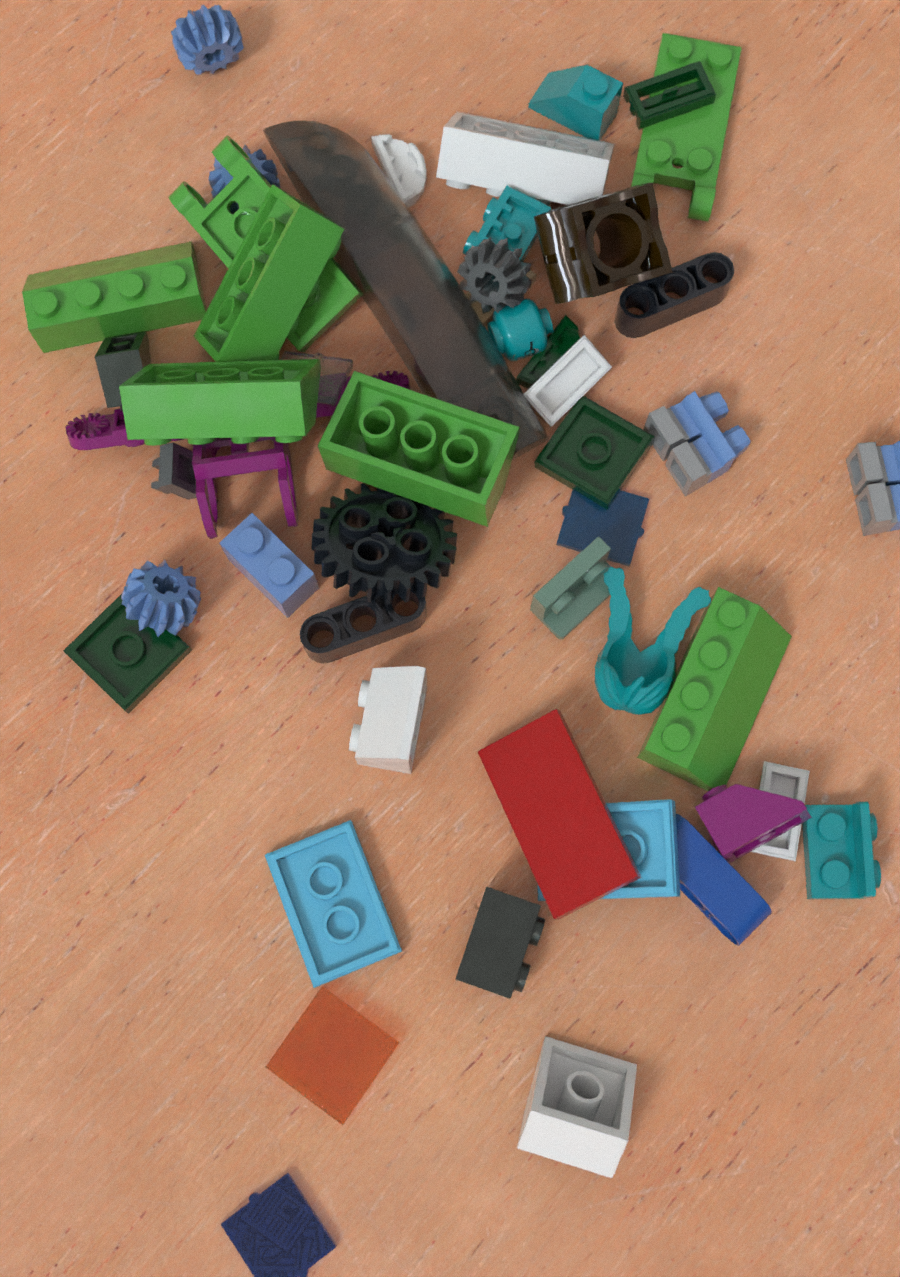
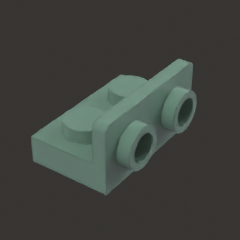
[530,536,611,639]

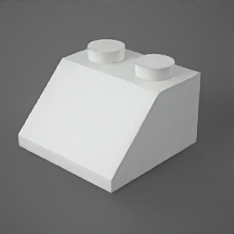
[349,666,427,774]
[517,1036,637,1178]

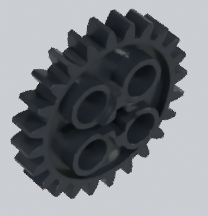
[311,484,457,604]

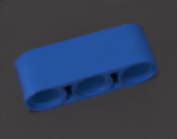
[676,813,772,946]

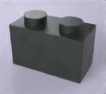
[455,887,545,999]

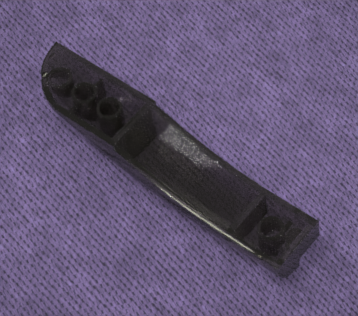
[263,121,549,460]

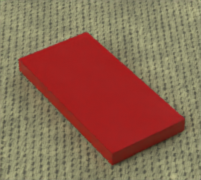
[478,709,642,920]

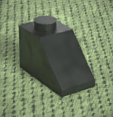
[95,331,151,411]

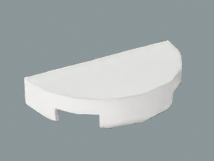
[371,134,427,212]

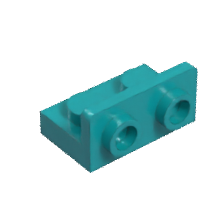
[463,186,551,262]
[802,802,881,899]

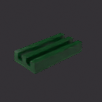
[623,61,716,130]

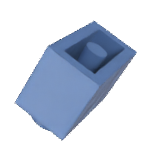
[219,513,319,618]

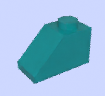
[528,65,623,141]

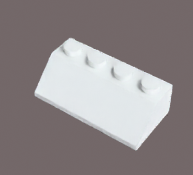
[436,112,614,206]

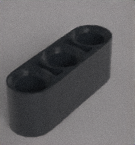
[614,252,734,338]
[300,590,427,664]

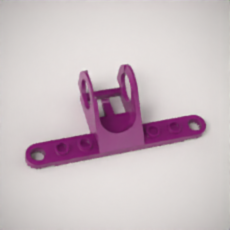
[65,371,410,539]

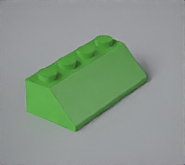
[194,184,345,362]
[22,241,207,353]
[119,359,321,446]
[318,371,520,527]
[637,587,792,791]

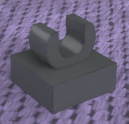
[151,442,197,500]

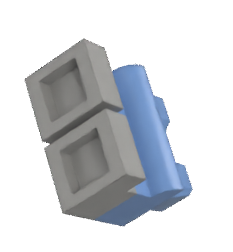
[643,391,750,497]
[846,441,900,536]

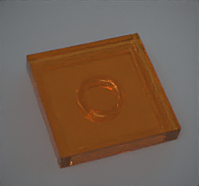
[266,986,400,1125]

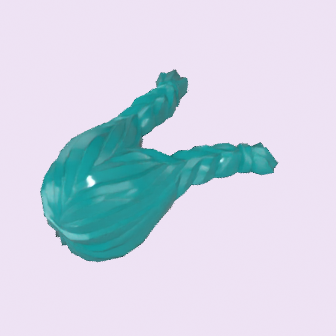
[595,566,711,715]

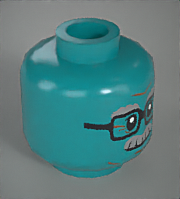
[487,298,553,361]

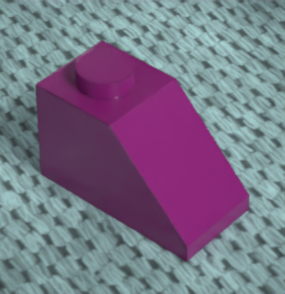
[695,784,811,863]

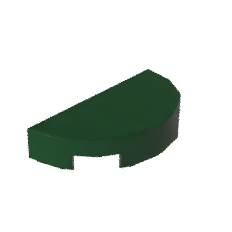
[516,315,580,389]

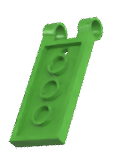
[631,33,742,222]
[169,136,364,352]

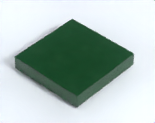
[535,396,655,510]
[63,594,192,714]

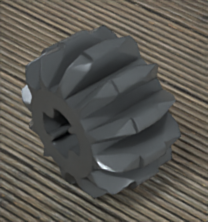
[457,237,533,314]

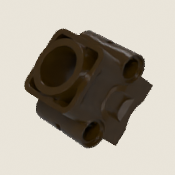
[534,182,672,304]

